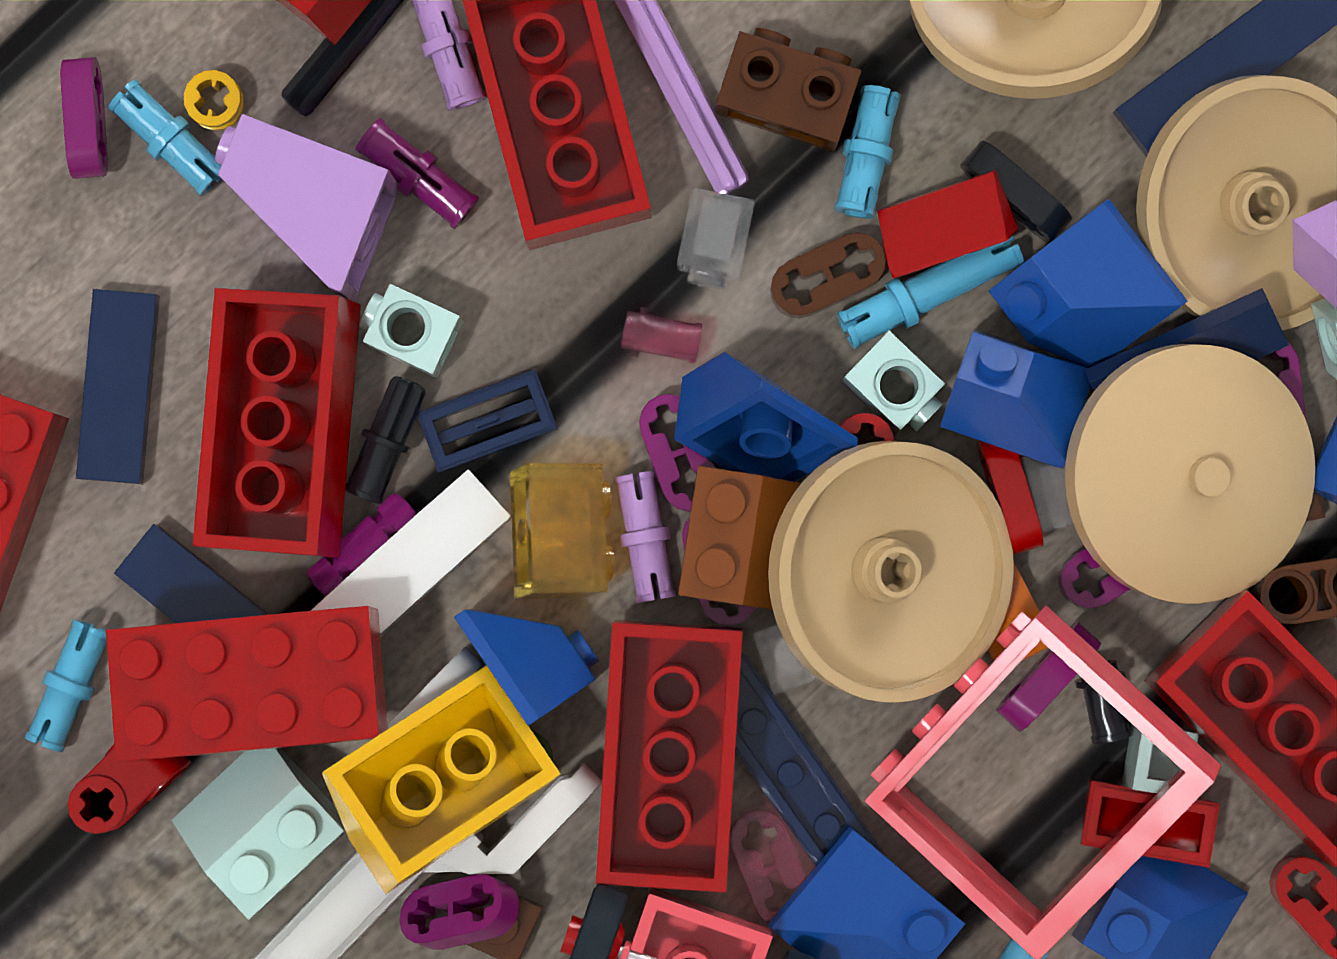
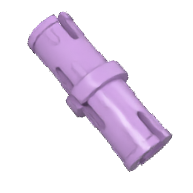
[412,0,487,111]
[614,471,676,603]

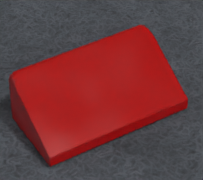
[877,169,1018,278]
[1080,779,1220,868]

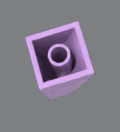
[215,114,399,302]

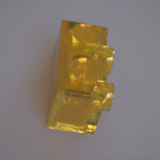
[510,463,615,599]

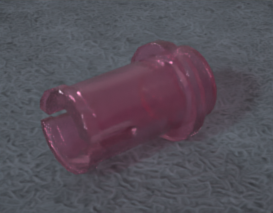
[620,307,702,364]

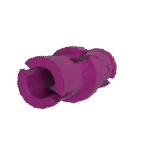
[355,118,480,229]

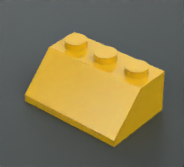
[322,665,561,894]

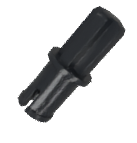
[345,376,426,504]

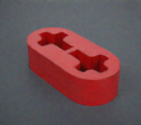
[977,440,1044,555]
[1269,855,1337,959]

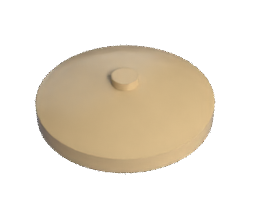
[909,0,1163,99]
[1136,75,1337,331]
[1065,344,1315,604]
[768,441,1014,703]

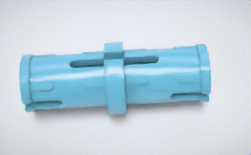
[108,79,221,196]
[834,85,901,219]
[24,619,107,752]

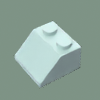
[171,748,346,920]

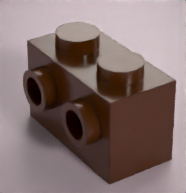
[715,28,862,153]

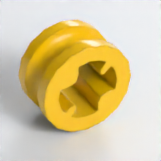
[184,70,245,131]

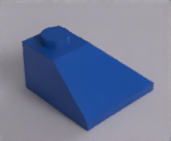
[989,199,1188,368]
[940,329,1090,469]
[674,352,858,482]
[454,609,600,726]
[768,826,965,959]
[1072,856,1248,959]

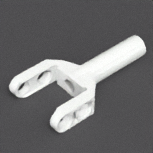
[251,647,602,959]

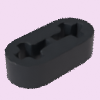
[960,140,1072,243]

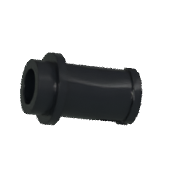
[1075,660,1133,744]

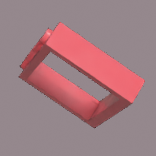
[865,605,1221,959]

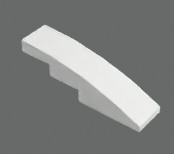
[311,469,511,638]

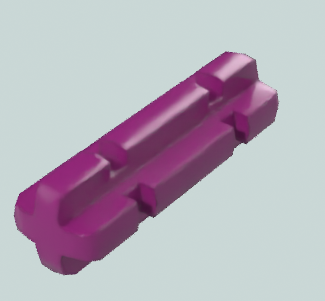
[307,493,417,596]

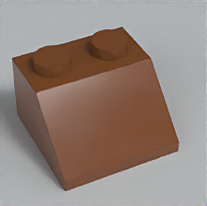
[678,466,801,610]

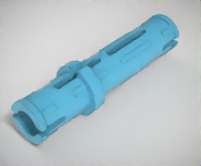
[836,236,1024,350]

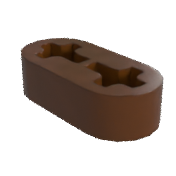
[770,232,886,319]

